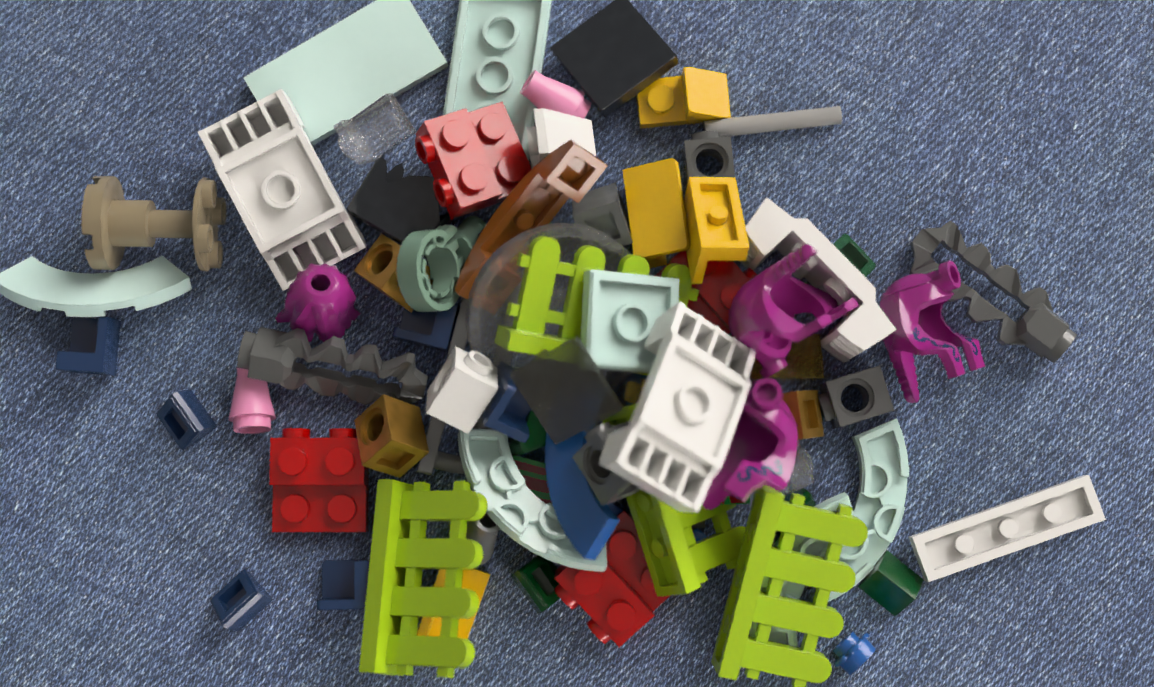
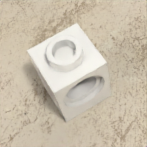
[426,346,498,434]

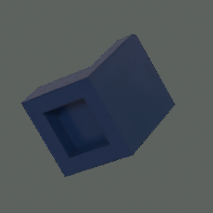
[392,303,460,353]
[56,316,121,376]
[481,361,544,443]
[317,559,370,610]

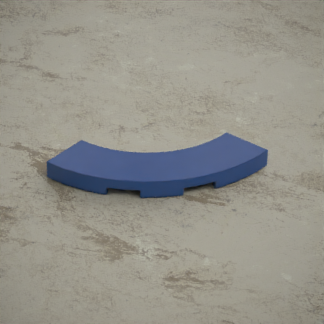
[545,362,620,560]

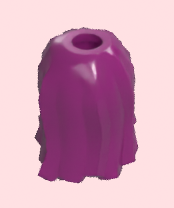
[275,263,360,342]

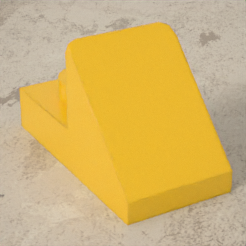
[636,67,731,129]

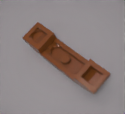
[454,139,608,314]

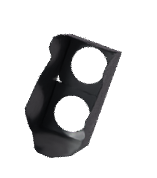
[347,152,453,259]

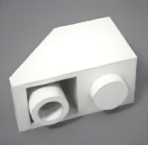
[526,108,598,180]

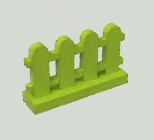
[494,236,699,376]
[600,401,746,597]
[359,479,487,678]
[711,485,868,687]

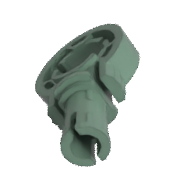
[397,216,486,312]

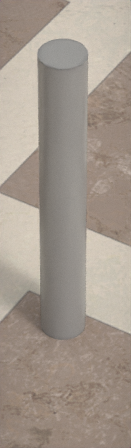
[703,106,842,137]

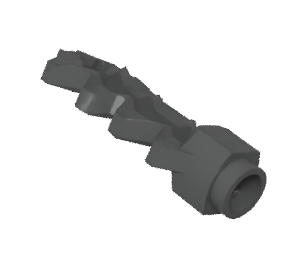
[909,220,1077,363]
[237,327,428,405]

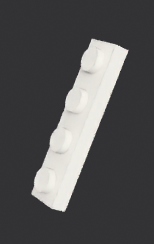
[909,475,1106,582]

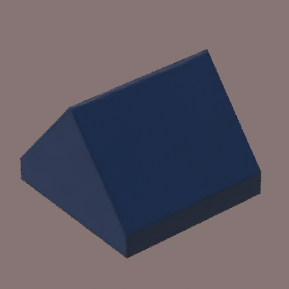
[156,389,217,450]
[210,569,273,631]

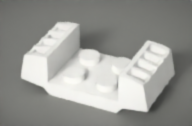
[198,89,366,291]
[740,198,896,363]
[599,302,756,512]

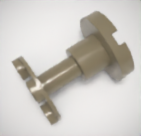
[81,176,227,271]

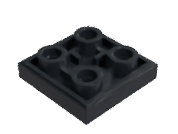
[550,0,679,118]

